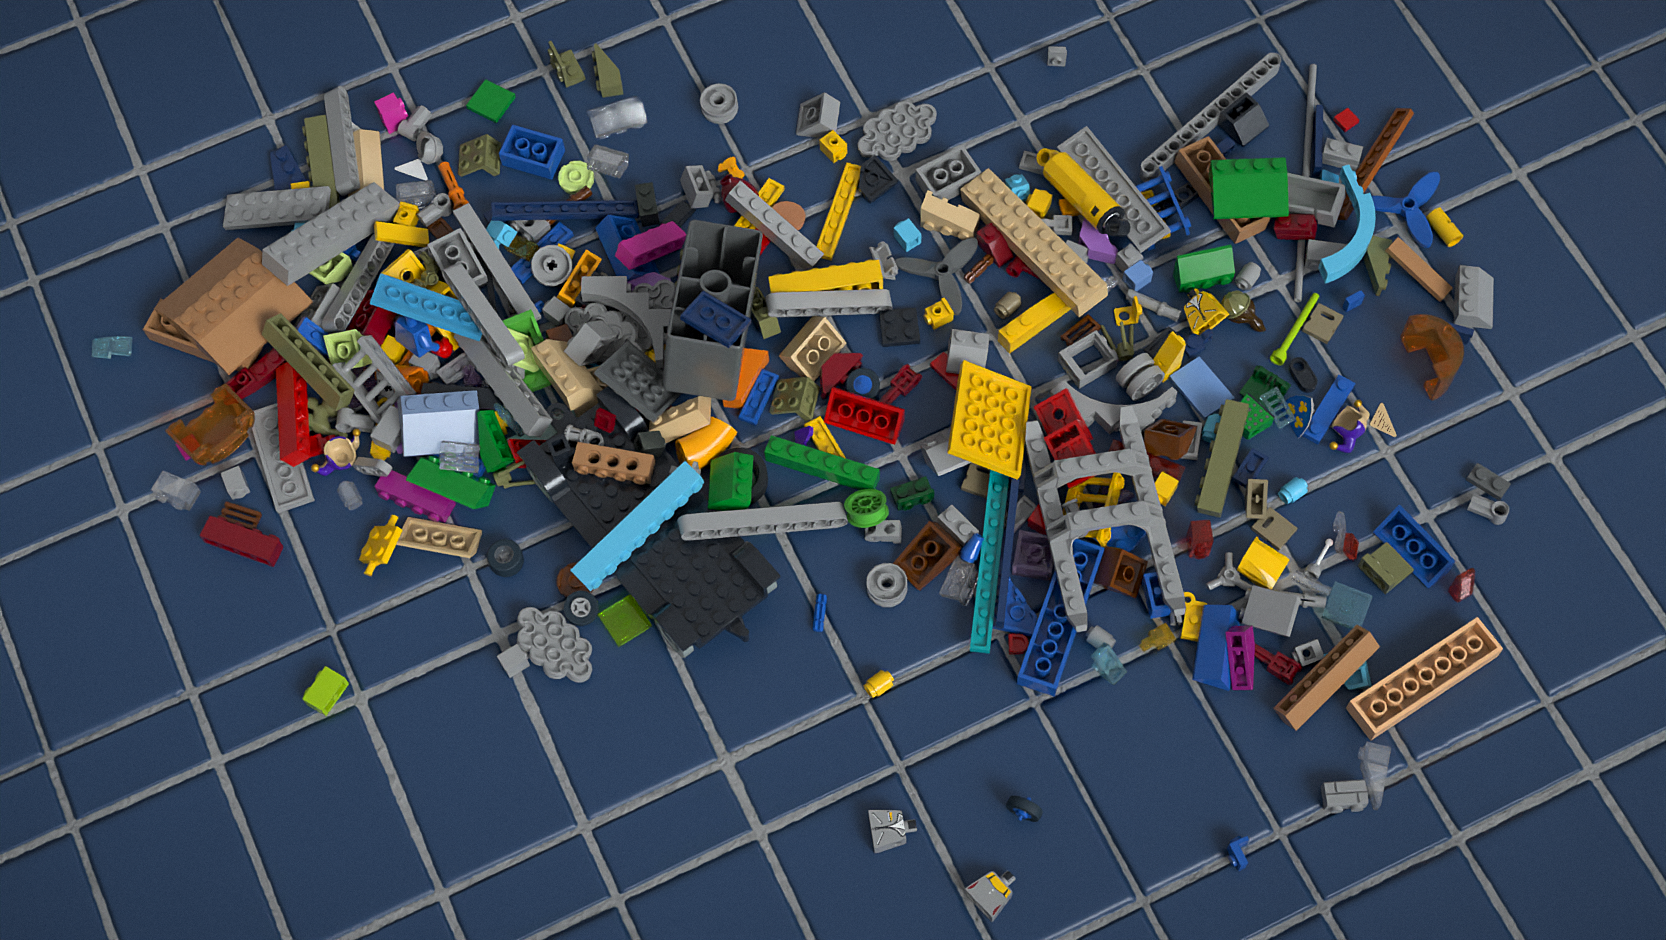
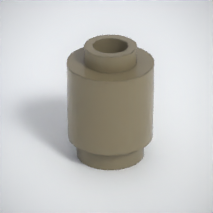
[994,292,1021,319]

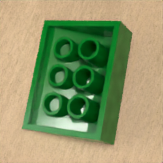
[1209,157,1289,219]

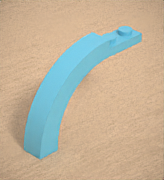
[1318,165,1376,283]

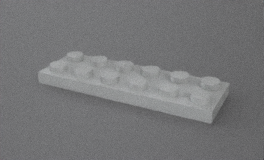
[223,186,331,230]
[247,403,315,513]

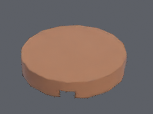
[772,201,806,230]

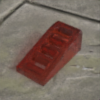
[1448,568,1476,602]

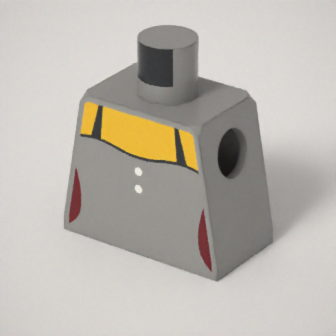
[964,870,1016,922]

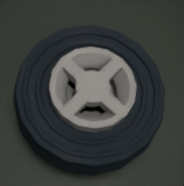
[563,591,599,626]

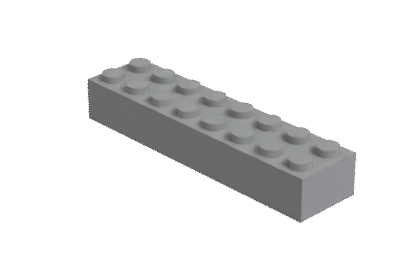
[262,182,399,286]

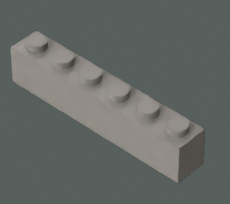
[725,180,824,271]

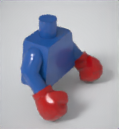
[394,316,453,358]

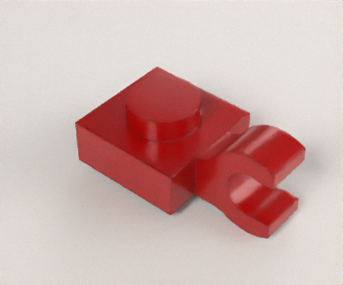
[310,433,335,457]

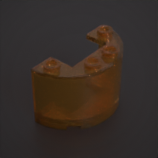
[1400,314,1464,401]
[165,383,255,465]

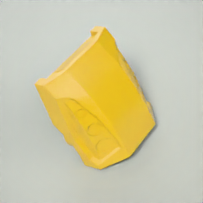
[1237,537,1290,590]

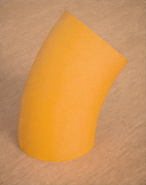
[675,417,737,469]

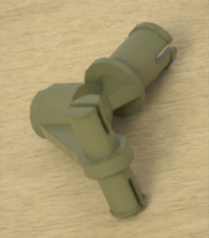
[413,251,440,289]

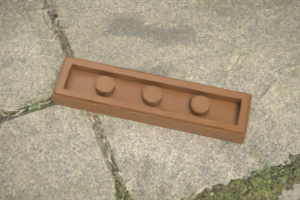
[1385,237,1452,302]

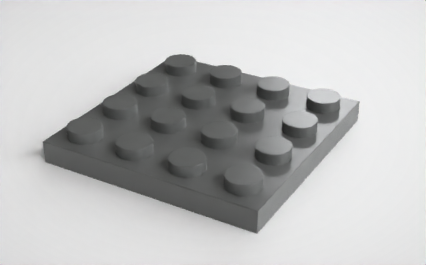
[594,340,683,423]

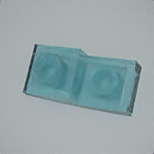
[91,336,132,359]

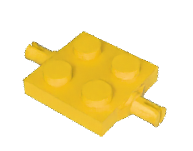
[359,515,403,576]

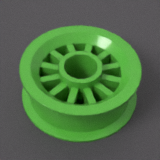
[844,489,889,528]

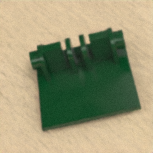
[1239,365,1291,413]

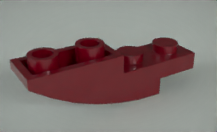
[217,348,287,405]

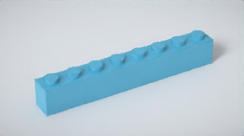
[571,461,704,591]

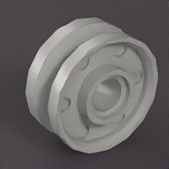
[700,83,739,124]
[867,563,907,607]

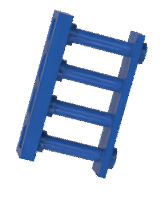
[1136,166,1191,251]

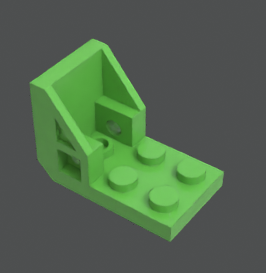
[503,309,552,392]

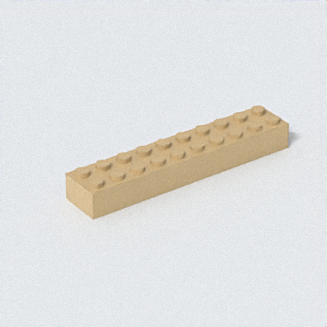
[960,168,1108,317]

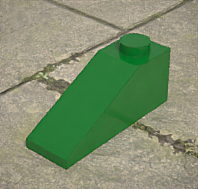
[477,410,515,472]

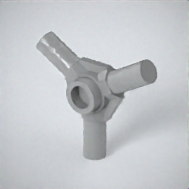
[1206,552,1252,591]

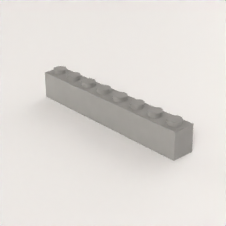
[453,333,553,437]

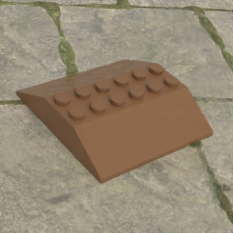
[154,238,313,375]

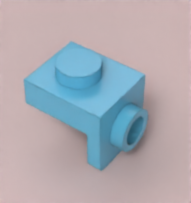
[1005,174,1030,202]

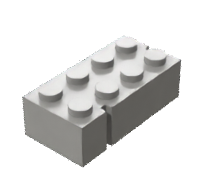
[1287,173,1346,227]

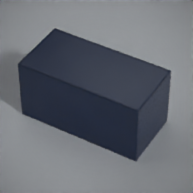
[1216,136,1236,157]

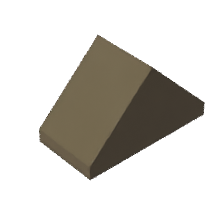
[1244,479,1268,519]

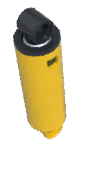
[1036,148,1131,237]

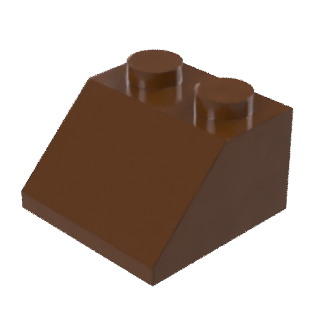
[1144,418,1197,460]
[1094,546,1148,598]

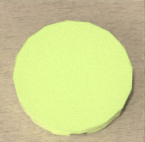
[558,161,594,195]

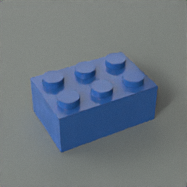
[499,125,565,180]

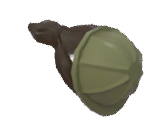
[1220,290,1266,332]

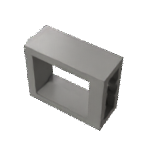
[1058,330,1118,389]

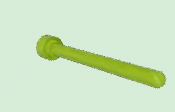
[1270,293,1319,366]

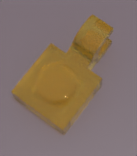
[1139,623,1176,652]

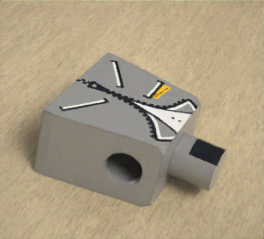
[868,810,917,853]

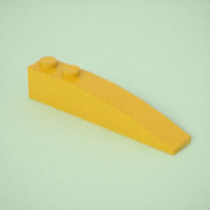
[998,293,1071,354]

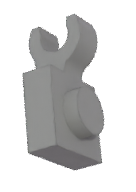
[1041,215,1072,235]

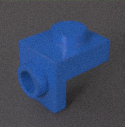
[1227,836,1249,871]

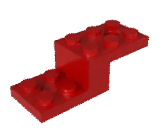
[1034,388,1096,489]

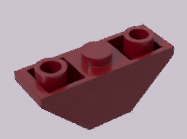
[819,353,863,400]

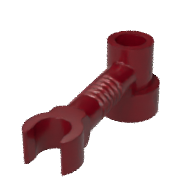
[1006,256,1046,285]

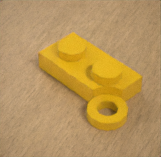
[1181,592,1207,642]

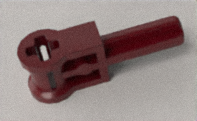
[879,364,922,405]
[1254,644,1303,685]

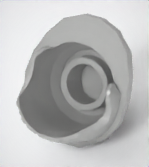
[416,132,443,164]

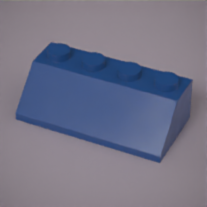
[595,215,660,281]

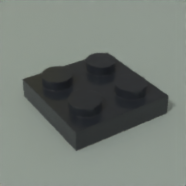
[879,307,920,347]

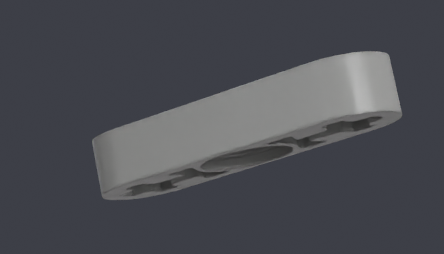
[353,457,392,477]

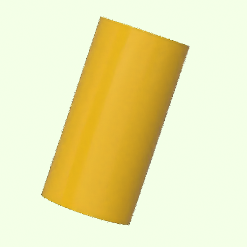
[1426,207,1463,247]

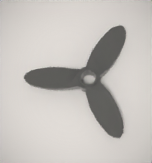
[894,237,978,316]

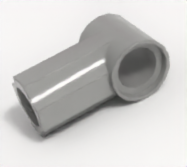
[398,105,432,141]
[416,193,453,227]
[335,408,374,433]
[1467,494,1509,525]

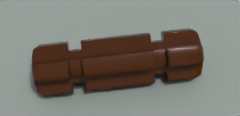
[964,254,994,284]

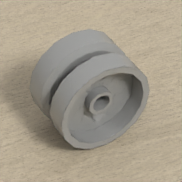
[531,245,572,286]
[1115,353,1165,401]

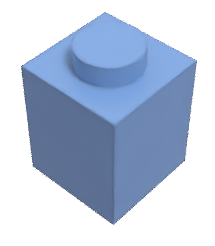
[1122,260,1153,292]

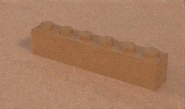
[1274,625,1380,731]

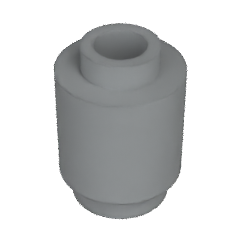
[1235,262,1261,290]
[1085,625,1116,653]

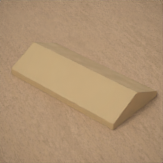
[348,129,384,197]
[396,517,482,558]

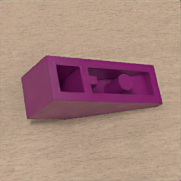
[1226,625,1255,690]

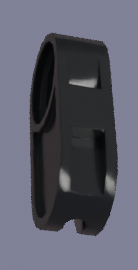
[1289,357,1318,393]

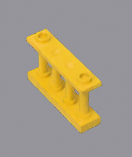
[1063,472,1124,548]

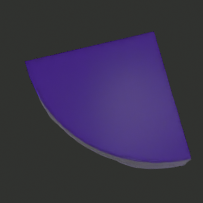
[794,426,813,446]

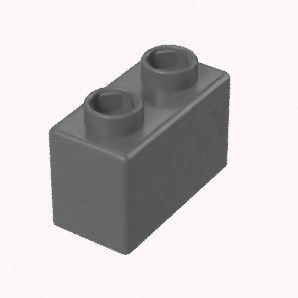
[662,220,763,401]

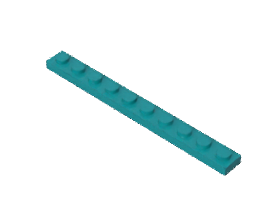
[970,470,1009,654]

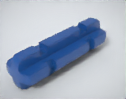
[812,594,827,632]

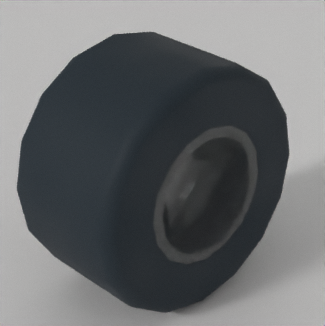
[487,539,524,577]

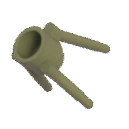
[1101,321,1134,361]
[493,461,536,489]

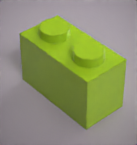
[302,666,349,716]

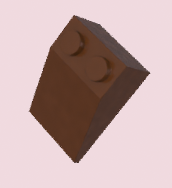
[893,521,963,590]

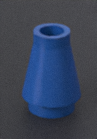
[960,533,984,563]

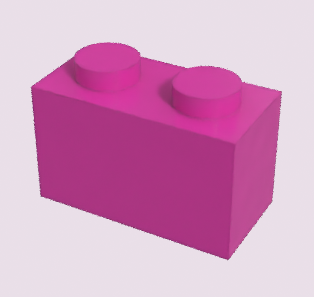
[374,92,408,134]

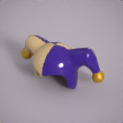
[1329,400,1370,453]
[311,429,361,476]

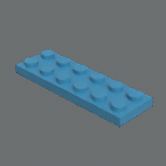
[370,273,482,342]

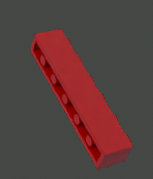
[276,362,311,467]

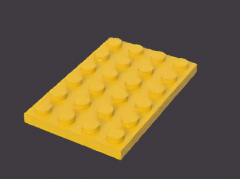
[947,360,1032,479]

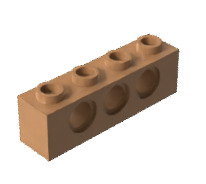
[572,442,655,484]

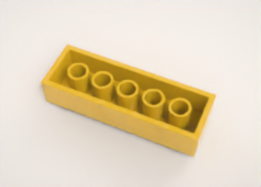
[768,259,883,293]

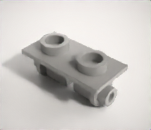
[869,241,898,280]

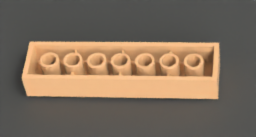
[1346,617,1503,741]

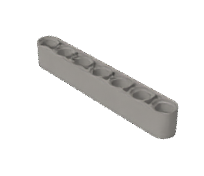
[324,86,360,196]
[322,234,394,333]
[442,262,525,367]
[765,289,893,317]

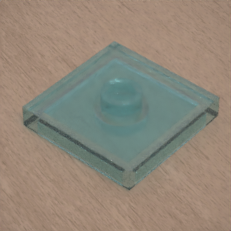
[1321,581,1373,629]

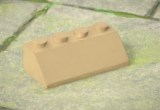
[531,339,603,411]

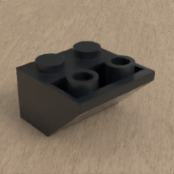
[1218,92,1269,147]

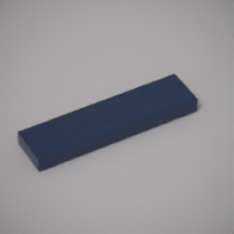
[1312,105,1323,177]

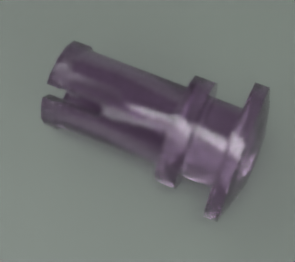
[462,365,482,388]

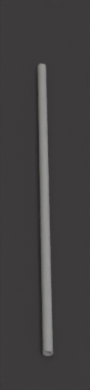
[1294,64,1317,302]

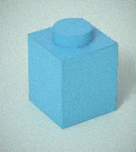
[894,218,921,252]

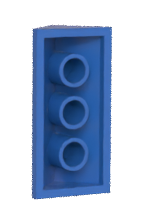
[1373,505,1456,588]
[1192,605,1240,691]

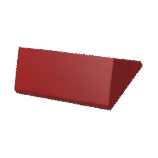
[824,387,905,445]

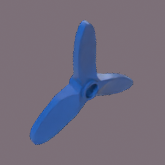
[1371,172,1440,248]

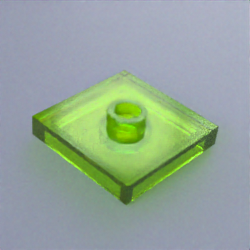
[598,594,652,647]

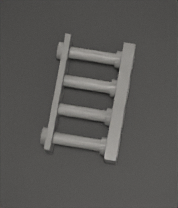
[332,335,417,424]

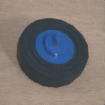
[846,368,880,399]
[1006,796,1043,822]

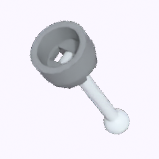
[1303,539,1333,580]

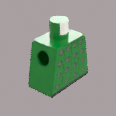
[1241,393,1275,440]

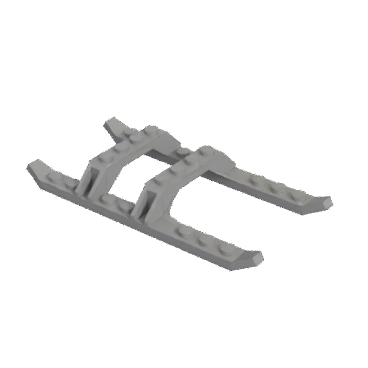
[1025,405,1186,632]

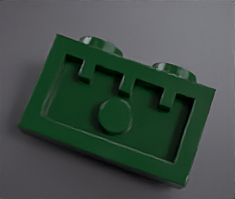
[890,476,935,511]

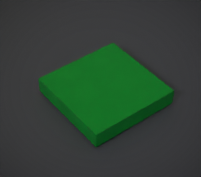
[466,79,516,123]

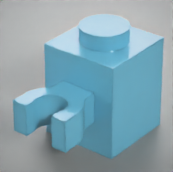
[486,220,517,249]

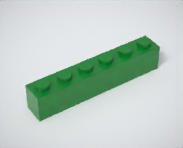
[764,435,880,490]

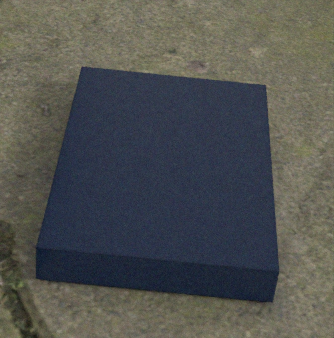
[680,291,751,348]

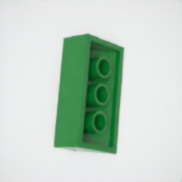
[406,455,496,509]

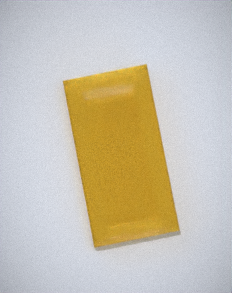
[504,235,540,262]

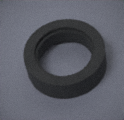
[717,448,768,505]

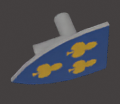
[1280,395,1315,438]

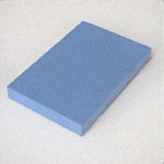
[1169,356,1235,420]

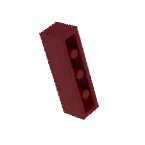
[199,516,284,567]

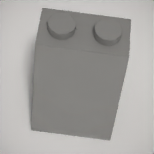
[1238,585,1301,637]

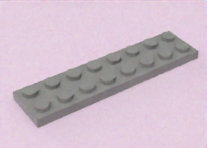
[1057,126,1171,253]

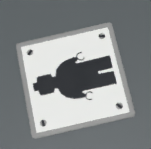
[376,370,394,399]

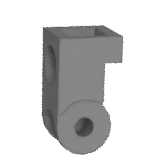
[865,520,902,544]

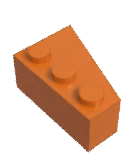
[723,348,769,409]

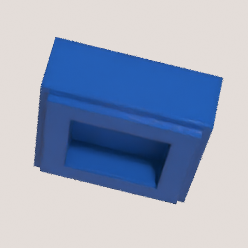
[1342,291,1365,312]

